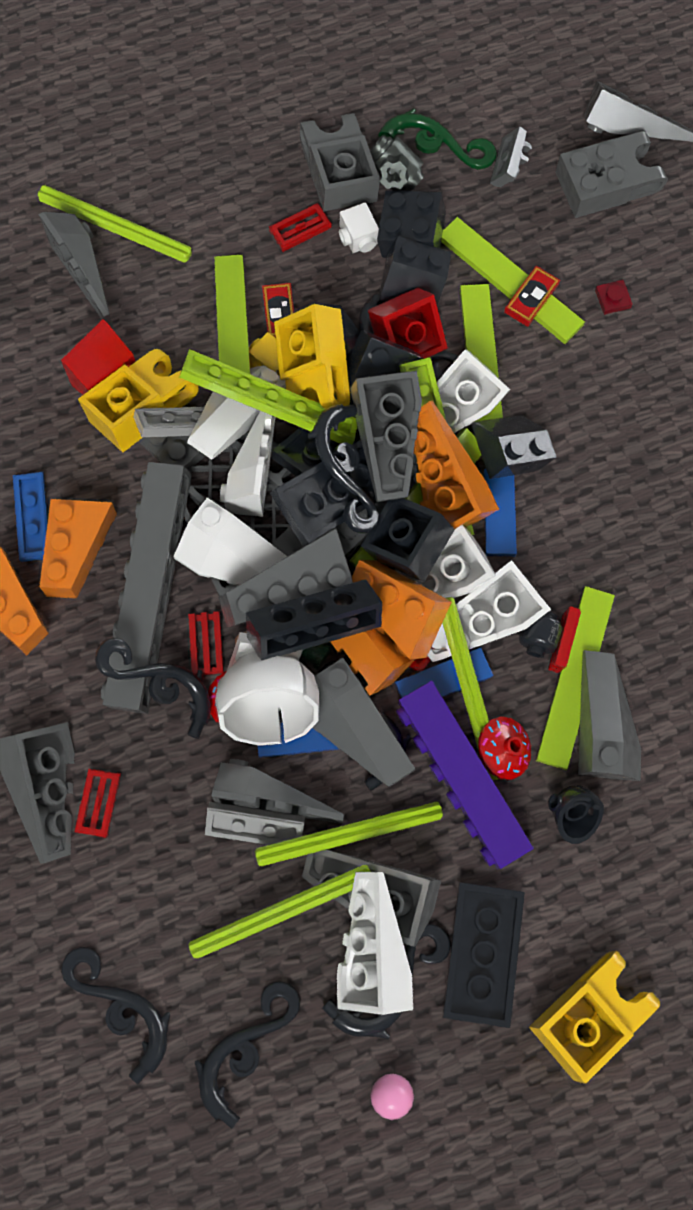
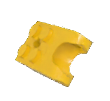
[274,304,350,409]
[78,349,199,452]
[529,951,660,1084]

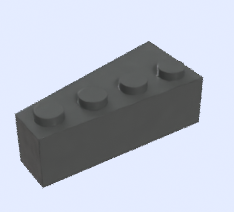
[218,529,353,628]

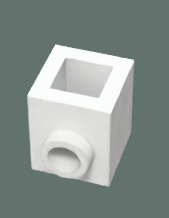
[339,202,379,253]

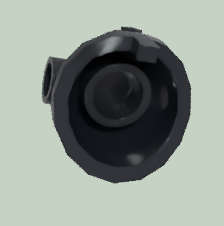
[548,785,604,844]

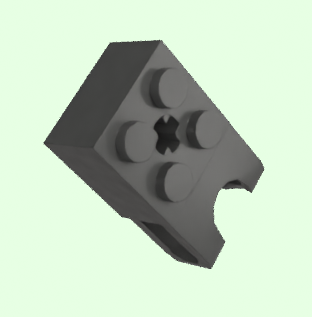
[300,113,380,212]
[555,131,668,218]

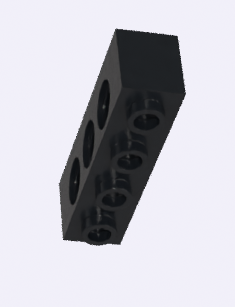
[246,579,382,661]

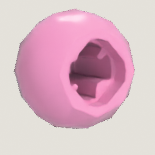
[371,1074,414,1120]

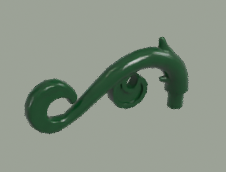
[378,108,497,170]

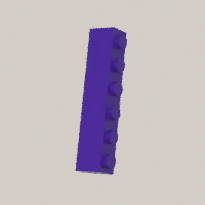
[396,681,534,869]

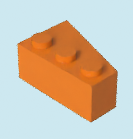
[40,499,117,598]
[0,546,49,656]
[351,560,452,659]
[330,627,415,696]

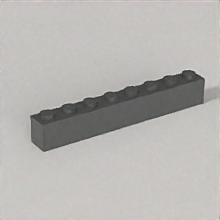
[101,462,192,714]

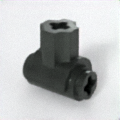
[370,135,424,191]

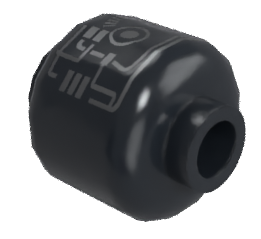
[519,612,563,658]

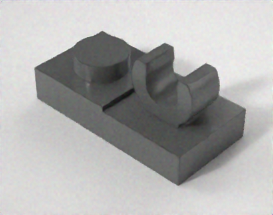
[490,126,532,188]

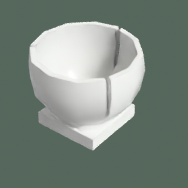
[215,632,319,746]

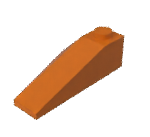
[413,401,499,529]

